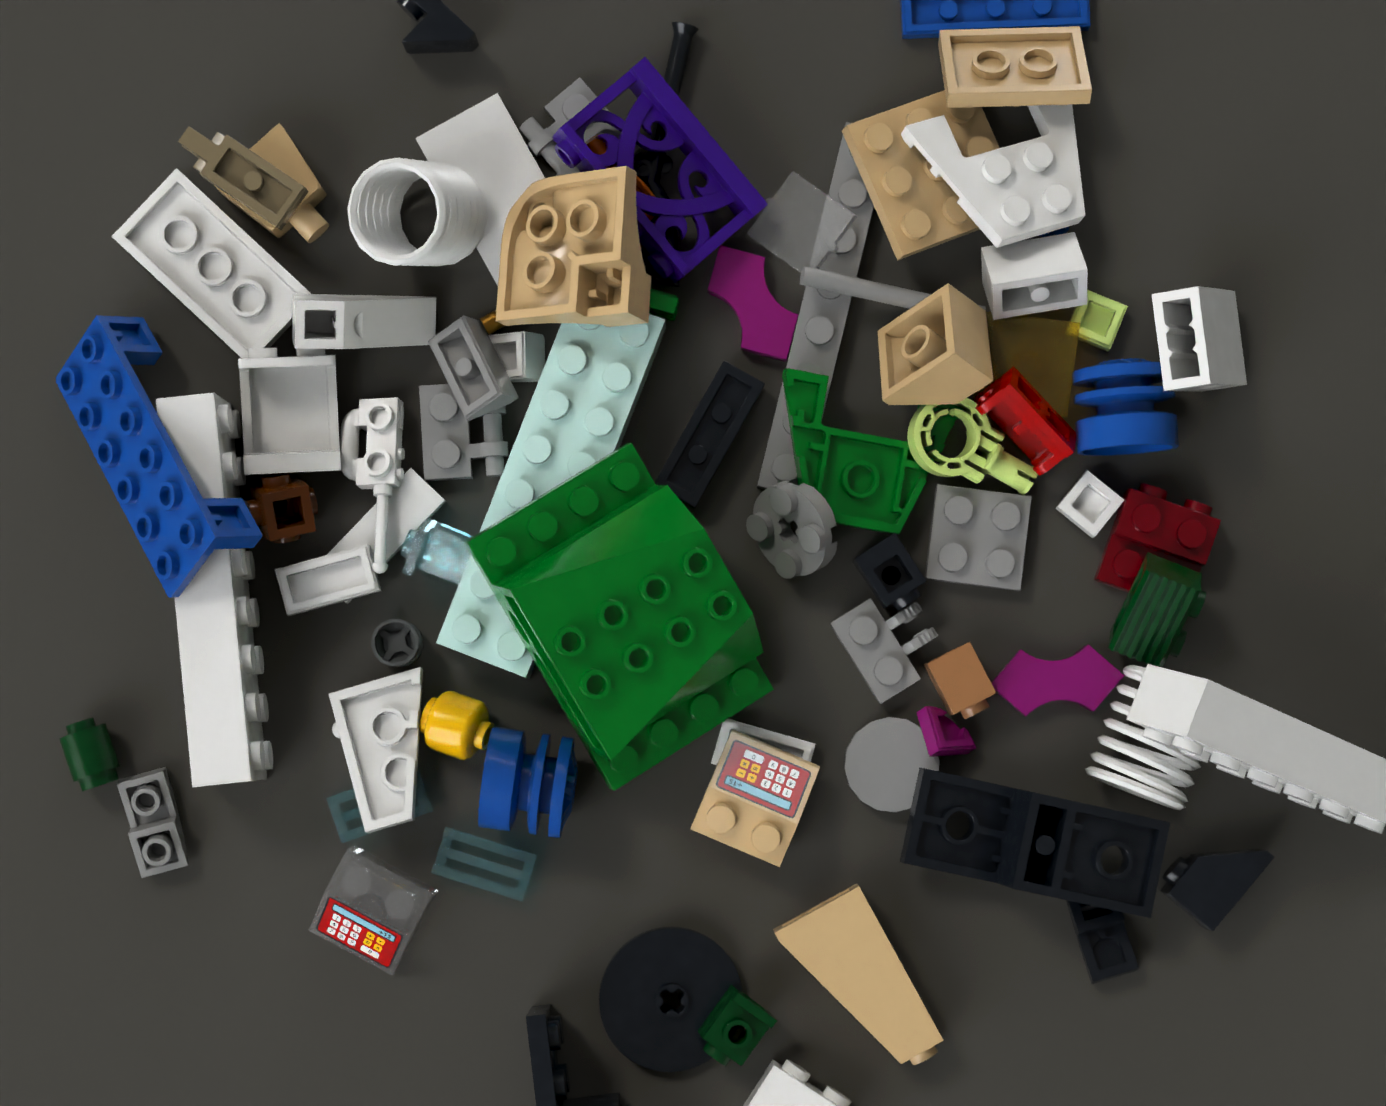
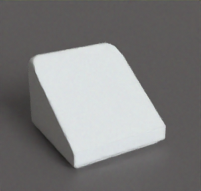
[488,331,545,382]

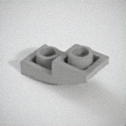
[117,767,189,878]

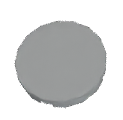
[844,717,940,812]

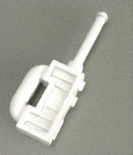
[340,397,405,574]

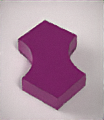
[707,245,799,362]
[991,644,1125,717]

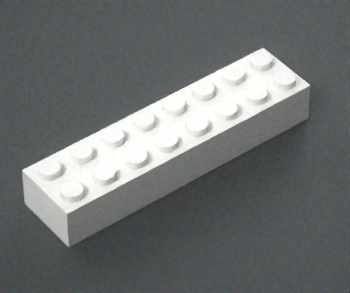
[156,392,273,787]

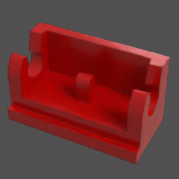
[974,366,1076,476]

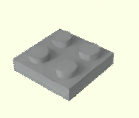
[925,484,1032,591]

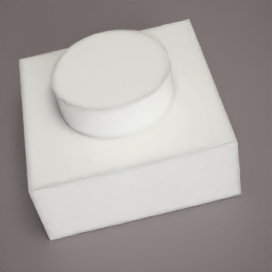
[1055,470,1124,538]

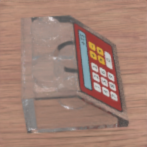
[309,846,439,976]

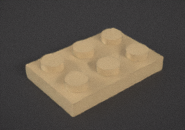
[938,26,1092,108]

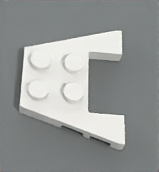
[901,104,1085,248]

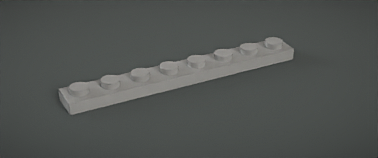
[757,122,874,489]

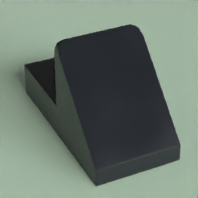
[397,0,479,54]

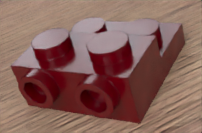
[1094,483,1221,592]

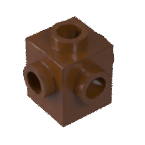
[245,473,318,543]

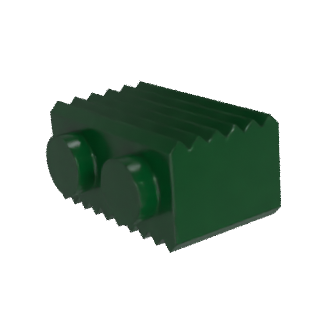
[1108,552,1207,668]

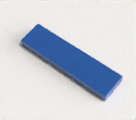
[900,0,1091,39]

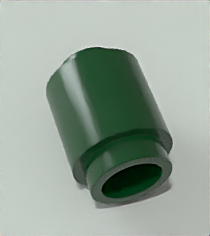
[59,717,120,792]

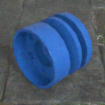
[1072,358,1179,456]
[478,727,578,838]

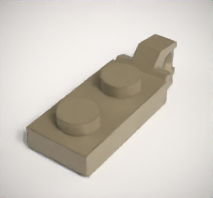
[178,126,309,230]

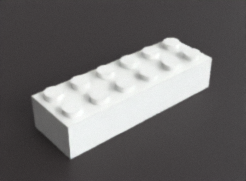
[1126,664,1386,834]

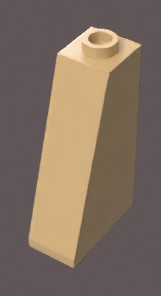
[773,883,944,1065]

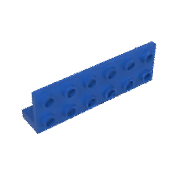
[56,315,263,598]

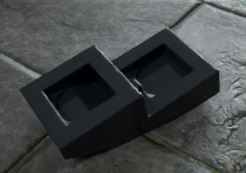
[1066,900,1139,984]

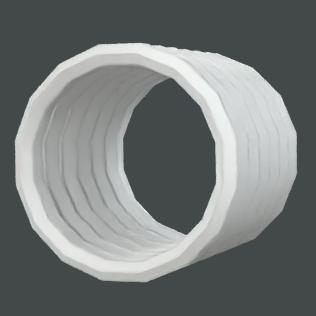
[347,157,487,267]
[1085,665,1201,810]

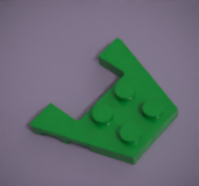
[782,368,964,535]

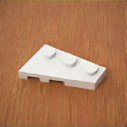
[329,667,423,834]

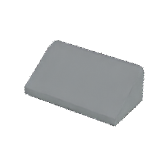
[428,315,519,421]

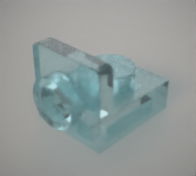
[400,518,473,585]

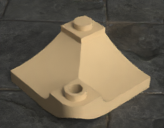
[495,166,651,327]

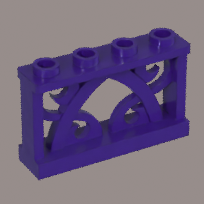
[552,57,768,283]

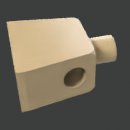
[214,123,329,243]

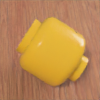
[419,691,494,760]

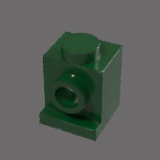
[698,984,777,1066]

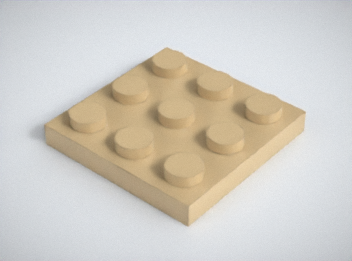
[842,90,1000,261]

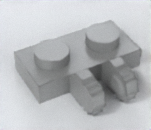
[830,598,938,704]

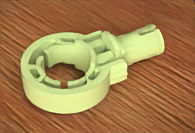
[907,398,1038,495]

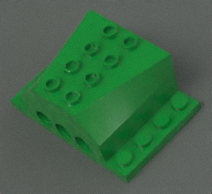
[464,443,774,791]

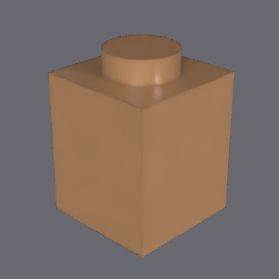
[923,642,996,719]

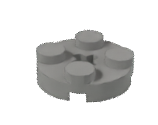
[746,480,837,579]

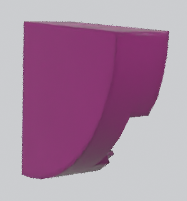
[916,706,976,757]

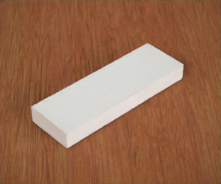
[327,468,446,604]

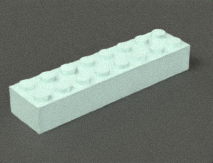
[436,314,666,679]

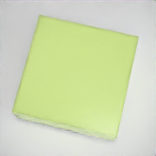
[1065,290,1128,352]

